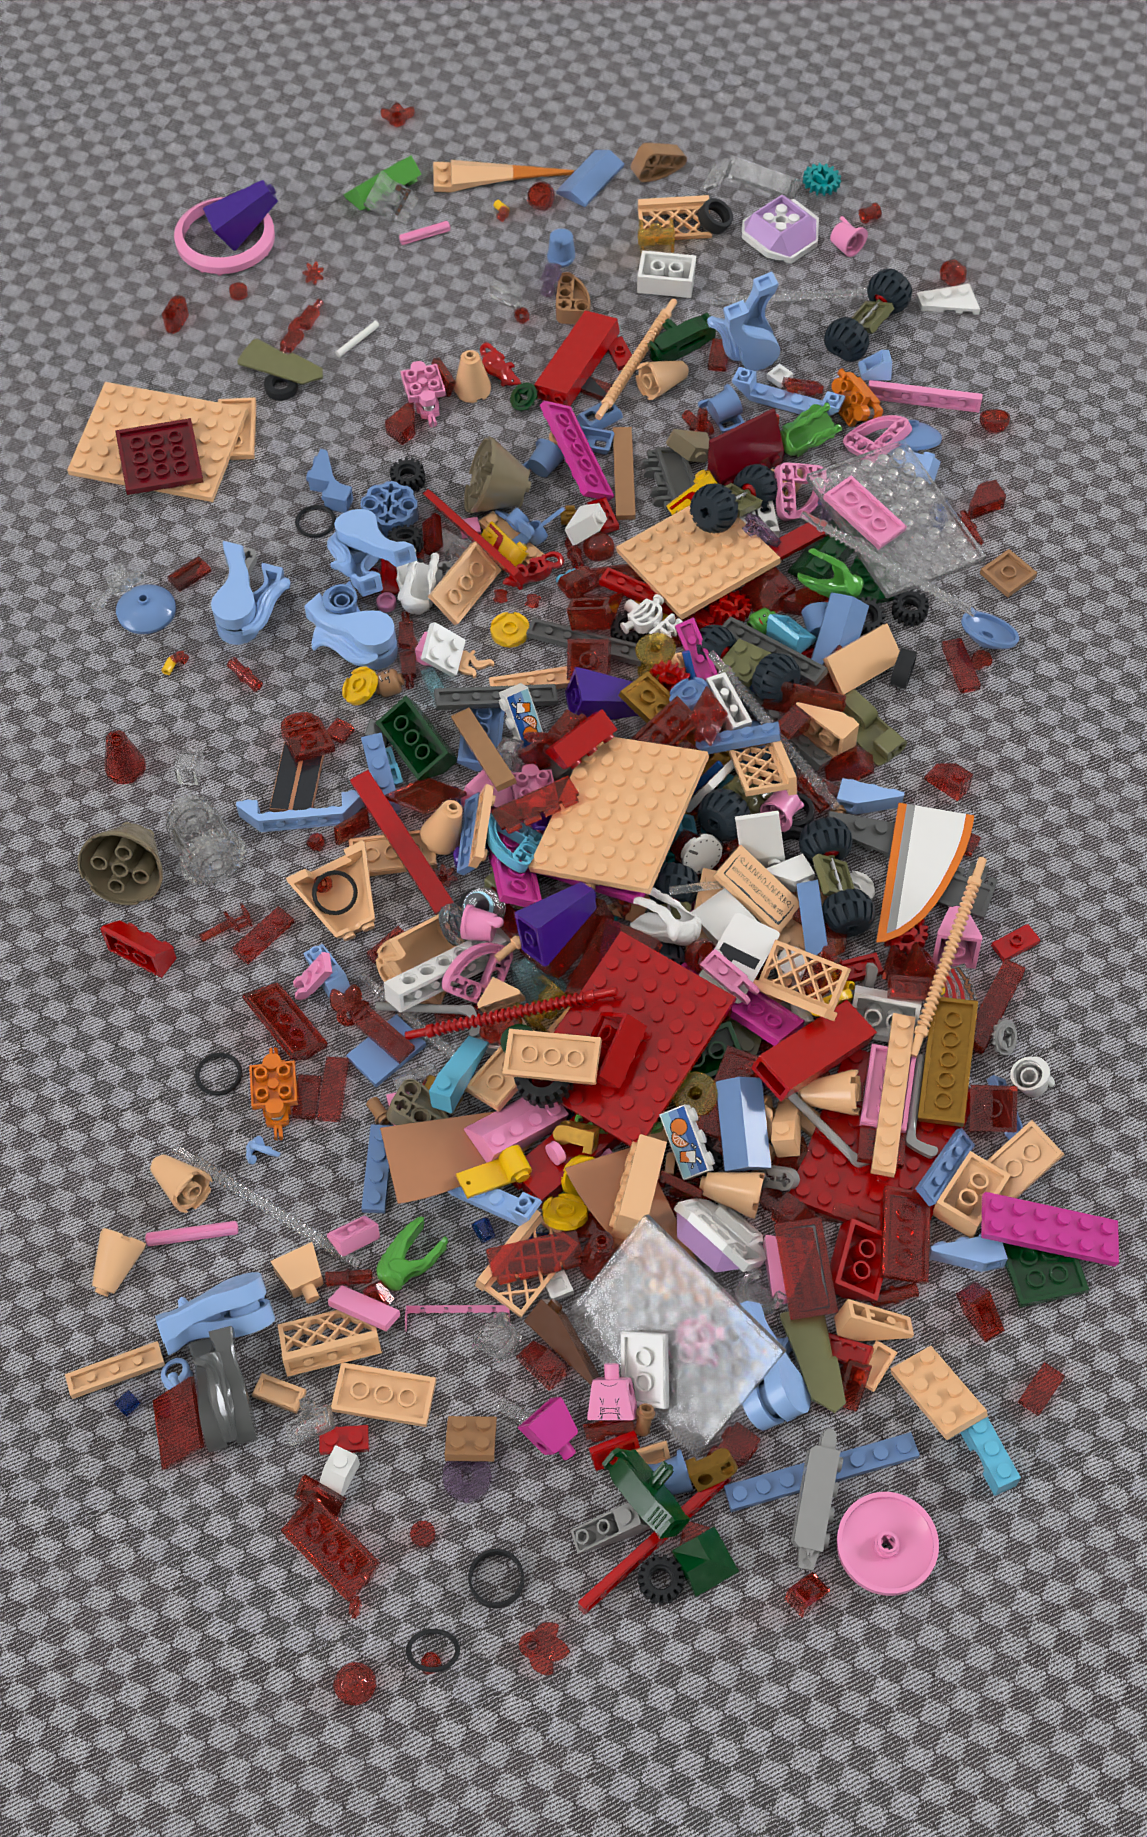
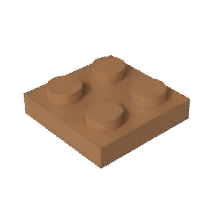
[980,549,1037,598]
[444,1416,497,1462]

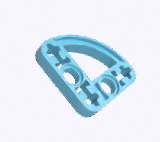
[486,810,543,873]

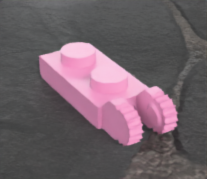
[699,949,760,1004]
[293,952,333,1000]

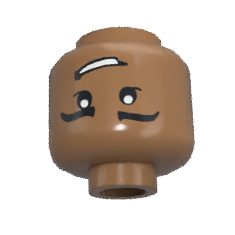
[375,668,405,698]

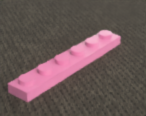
[868,380,983,413]

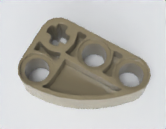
[386,1079,448,1125]

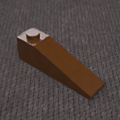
[524,1299,600,1386]

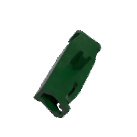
[647,312,716,362]
[602,1448,690,1539]

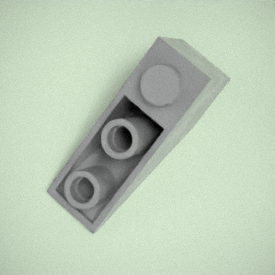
[570,1502,651,1554]

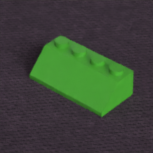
[343,155,422,211]

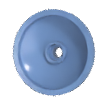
[885,420,942,450]
[116,584,176,634]
[961,611,1019,649]

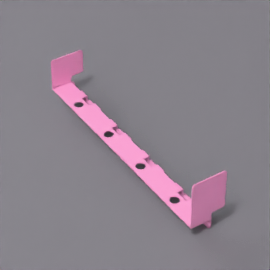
[405,1305,510,1330]

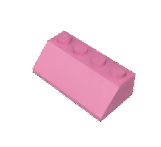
[464,1097,569,1163]

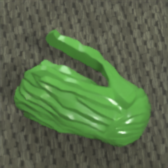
[780,402,842,457]
[797,548,863,598]
[376,1216,448,1292]

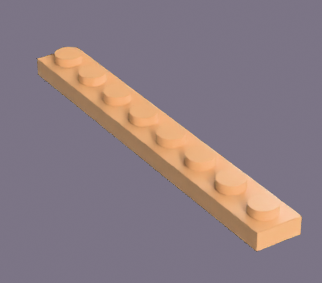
[871,1013,915,1178]

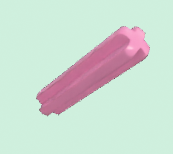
[399,221,450,245]

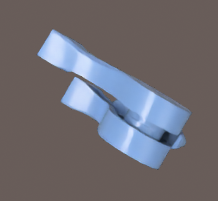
[707,272,780,371]
[327,509,417,597]
[211,541,291,645]
[305,581,398,670]
[155,1272,275,1355]
[728,1301,811,1431]

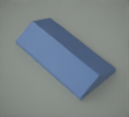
[556,150,624,207]
[811,593,869,676]
[457,708,505,772]
[716,1077,771,1172]

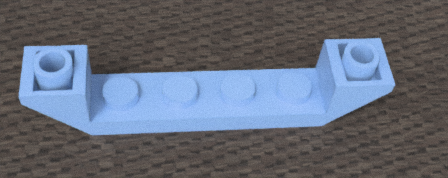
[732,367,845,416]
[236,790,364,832]
[447,1186,542,1226]

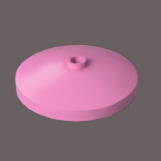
[836,1492,939,1596]

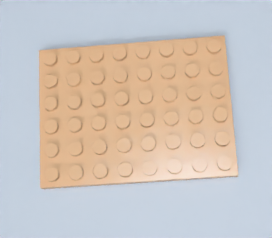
[67,382,248,502]
[528,737,709,894]

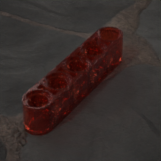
[973,959,1026,1055]

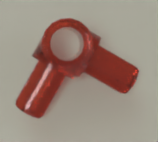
[681,408,714,436]

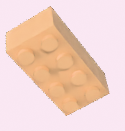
[609,1134,667,1244]

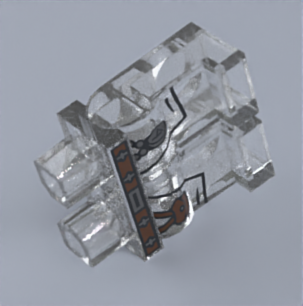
[363,170,418,224]

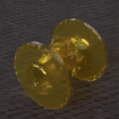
[638,218,675,256]
[635,633,676,678]
[514,975,570,1032]
[673,1072,719,1126]

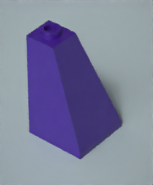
[203,180,278,251]
[565,667,639,725]
[514,882,597,967]

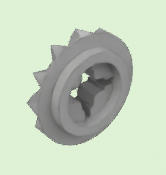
[991,1019,1017,1055]

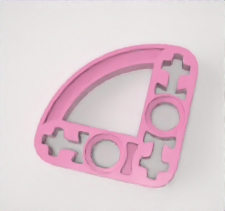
[843,415,912,464]
[774,462,826,521]
[441,942,513,1003]

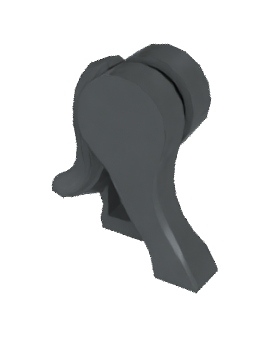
[189,1326,258,1452]

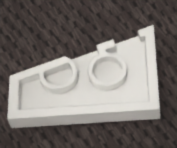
[916,284,980,315]

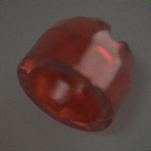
[514,307,530,324]
[306,833,325,851]
[314,876,333,893]
[421,1652,442,1675]

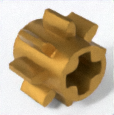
[560,505,578,526]

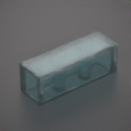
[421,666,445,699]

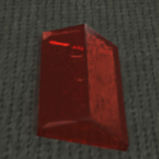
[630,696,701,746]
[242,982,328,1060]
[281,1493,381,1602]

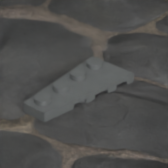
[827,811,895,859]

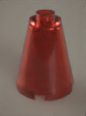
[104,730,146,784]
[579,1230,625,1285]

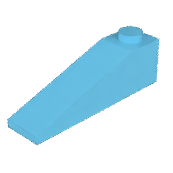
[429,1036,489,1113]

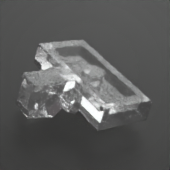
[285,1396,335,1448]

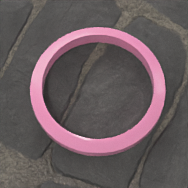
[174,197,275,276]

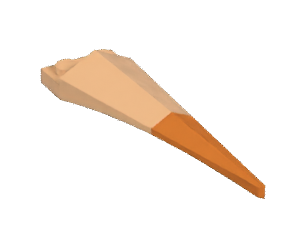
[433,160,574,192]

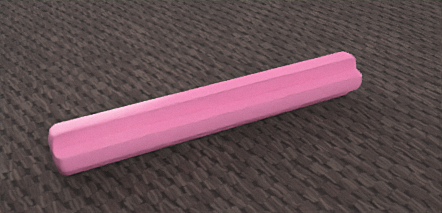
[145,1221,239,1246]

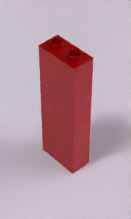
[534,311,620,406]
[751,1000,877,1102]
[512,1114,621,1209]

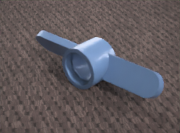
[495,507,535,538]
[512,507,565,545]

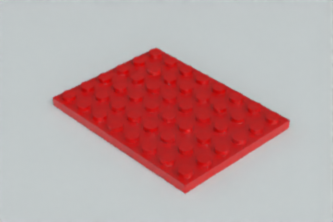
[532,931,736,1147]
[787,1050,977,1251]

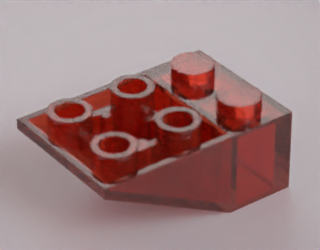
[567,593,624,631]

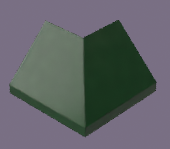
[671,1526,739,1597]

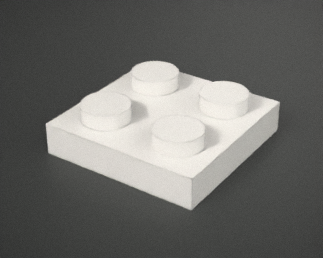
[421,622,466,677]

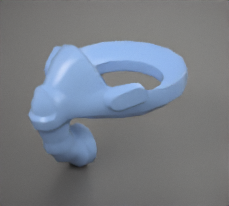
[246,1136,281,1165]
[161,1358,193,1394]

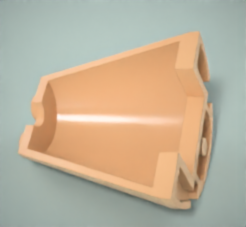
[286,840,375,941]
[376,912,464,1004]

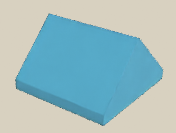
[766,614,817,653]

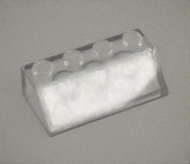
[724,155,803,199]

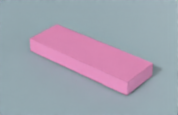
[328,1285,400,1331]

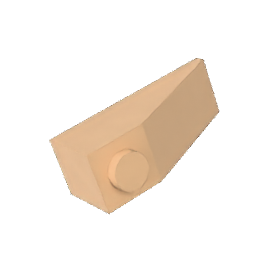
[771,1099,802,1157]
[834,1299,914,1341]

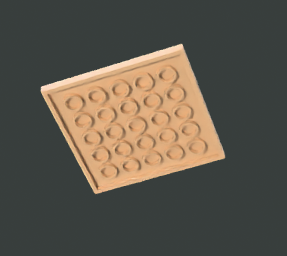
[616,506,781,620]

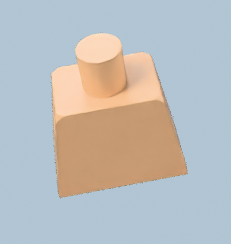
[271,1242,324,1304]

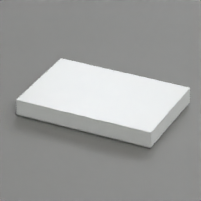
[686,760,735,813]
[621,1331,669,1409]

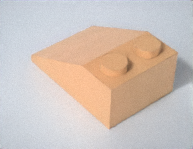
[793,702,859,763]
[933,1151,1011,1238]

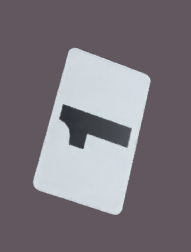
[699,913,780,1003]

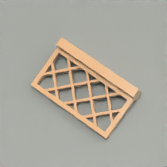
[637,195,712,242]
[728,741,797,796]
[753,939,851,1021]
[475,1210,578,1318]
[278,1310,382,1377]

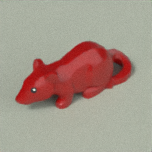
[480,342,521,387]
[502,551,564,590]

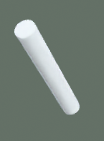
[335,321,379,358]

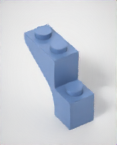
[306,449,353,513]

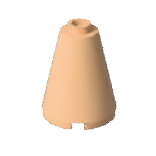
[454,350,491,403]
[636,361,689,400]
[420,800,463,855]
[798,1069,861,1115]
[150,1154,212,1213]
[699,1172,765,1219]
[92,1228,146,1297]

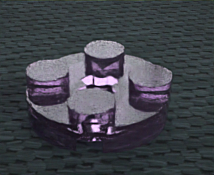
[442,1461,492,1504]

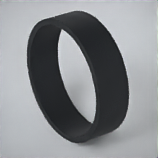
[468,1549,524,1609]

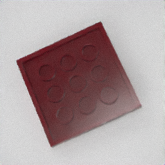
[115,418,204,495]

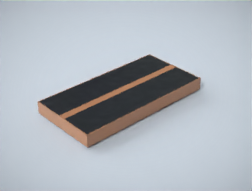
[269,739,326,812]

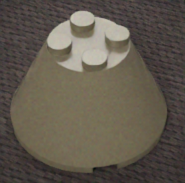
[464,436,531,513]
[78,822,163,905]

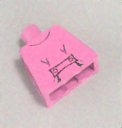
[587,1363,637,1420]

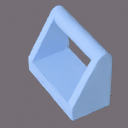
[858,350,892,380]

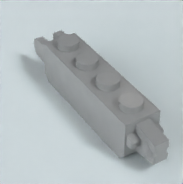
[791,1428,843,1571]

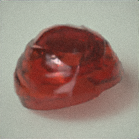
[527,182,555,211]
[979,409,1011,433]
[583,532,615,561]
[684,938,716,974]
[333,1662,376,1706]

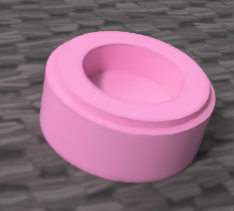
[376,592,397,612]
[545,1141,566,1165]

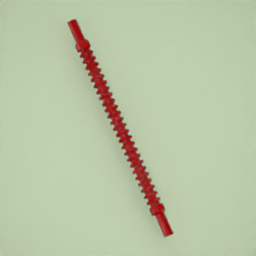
[405,986,618,1040]

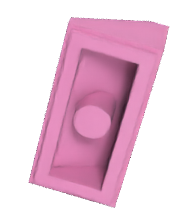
[327,1215,380,1256]

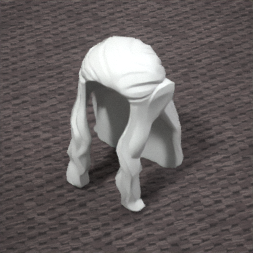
[396,548,439,615]
[630,887,702,946]

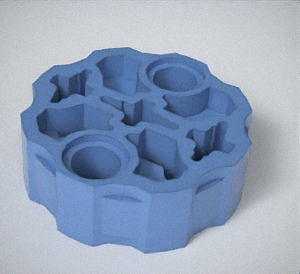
[361,481,419,538]

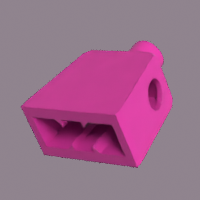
[518,1397,578,1460]

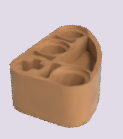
[631,143,687,182]
[556,272,590,324]

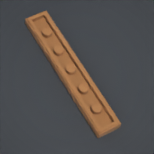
[613,427,635,520]
[451,708,517,792]

